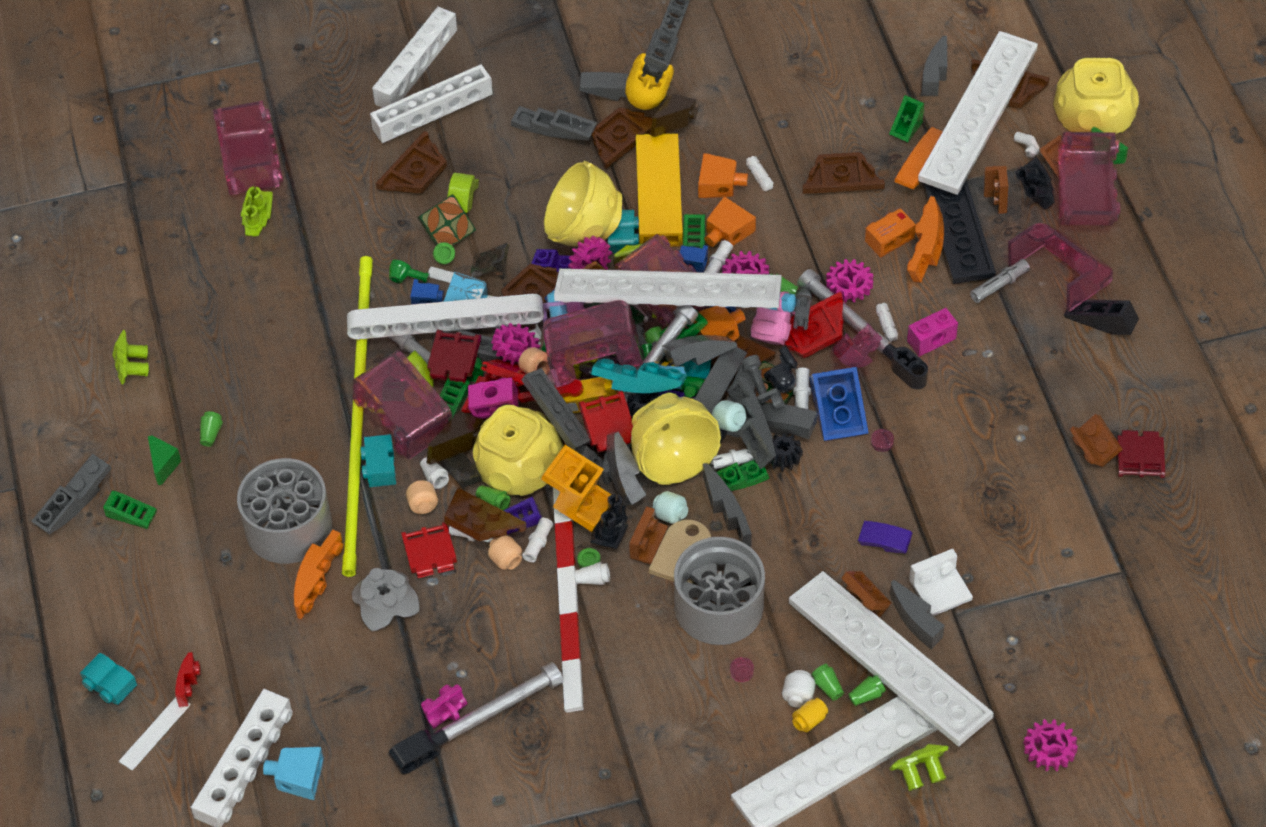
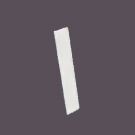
[119,697,191,770]

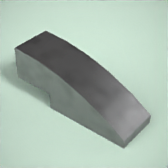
[607,432,646,506]

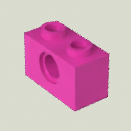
[907,308,958,357]
[468,377,518,419]

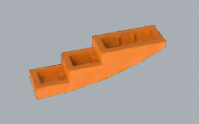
[894,127,943,190]

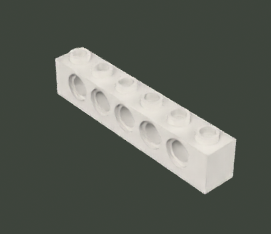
[372,7,457,108]
[370,65,493,143]
[191,689,292,827]

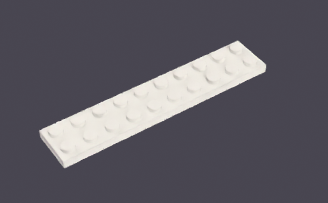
[918,31,1038,195]
[554,269,782,309]
[789,571,993,747]
[731,696,938,827]

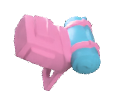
[751,292,796,346]

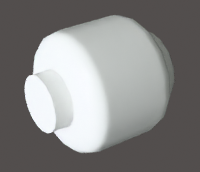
[782,670,816,708]

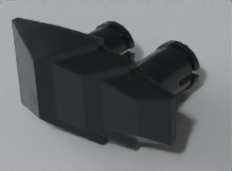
[1016,157,1055,210]
[590,494,628,549]

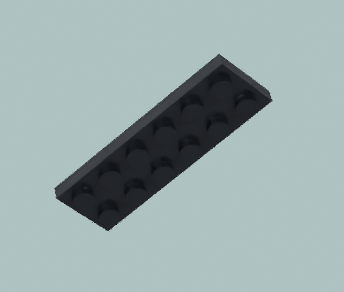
[922,180,996,284]

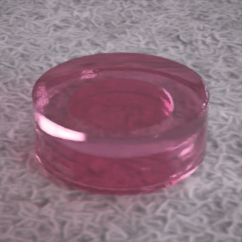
[871,429,894,452]
[730,657,754,682]

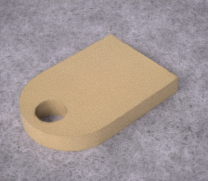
[649,520,711,584]

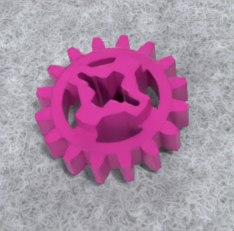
[568,235,612,270]
[722,251,769,275]
[826,259,873,303]
[491,323,540,365]
[1024,719,1078,771]

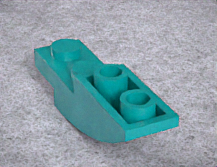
[591,359,687,393]

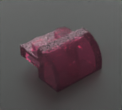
[831,323,883,368]

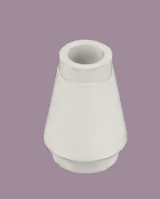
[420,457,449,489]
[575,562,610,585]

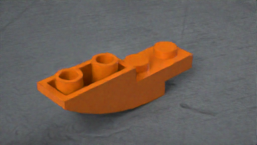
[907,196,944,283]
[294,530,343,619]

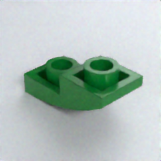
[716,460,770,491]

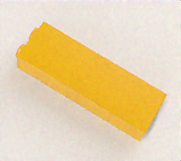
[636,134,683,247]

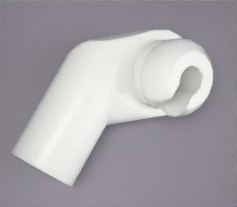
[1014,132,1040,158]

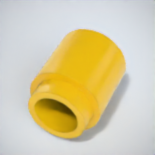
[792,698,828,733]

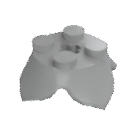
[352,568,419,632]

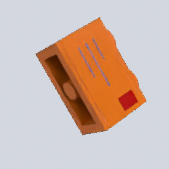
[865,208,916,258]

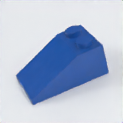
[809,367,869,441]

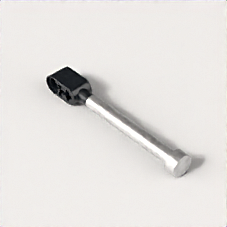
[797,269,928,390]
[587,305,698,450]
[388,662,563,775]

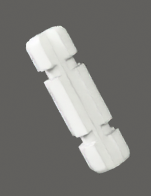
[746,156,773,191]
[876,303,898,342]

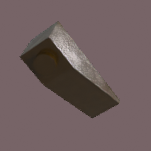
[650,94,698,137]
[426,411,483,465]

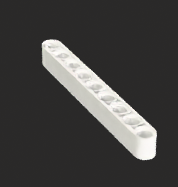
[347,294,544,339]

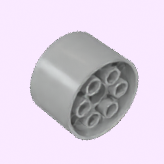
[237,458,332,564]
[674,537,765,645]

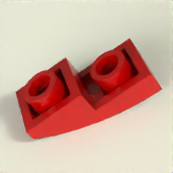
[175,652,201,707]

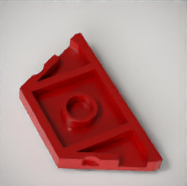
[784,291,843,359]

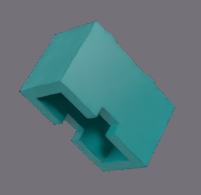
[361,434,396,487]

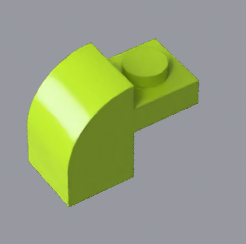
[447,172,479,213]

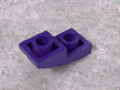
[531,249,572,272]
[858,520,913,554]

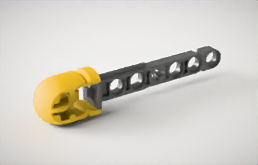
[625,0,690,110]

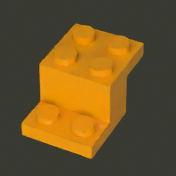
[541,445,612,532]

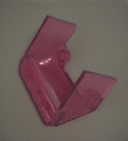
[1008,223,1113,311]

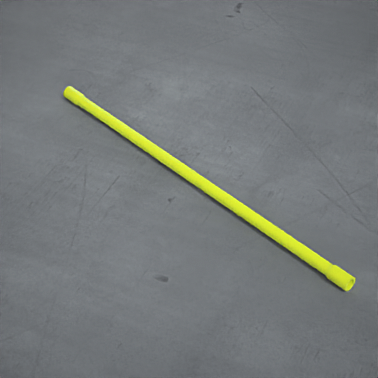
[342,256,373,577]

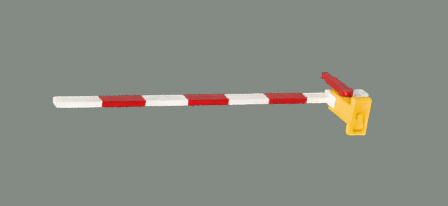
[518,362,619,713]

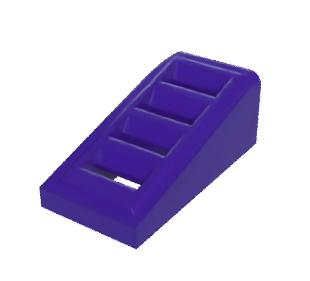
[503,497,543,534]

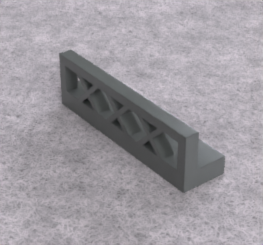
[521,368,590,451]

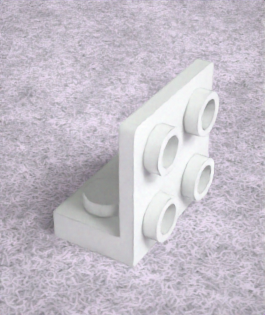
[909,549,972,616]

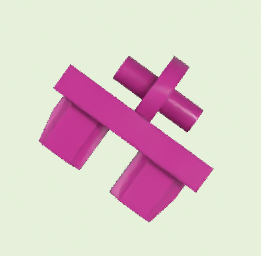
[421,684,468,729]

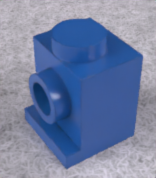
[675,245,708,273]
[410,279,444,305]

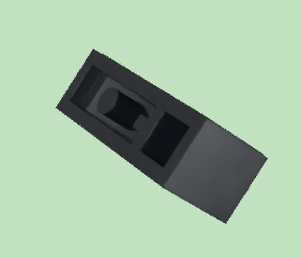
[1064,299,1139,335]

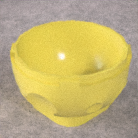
[1053,58,1139,137]
[544,161,622,247]
[631,393,721,485]
[473,405,564,496]

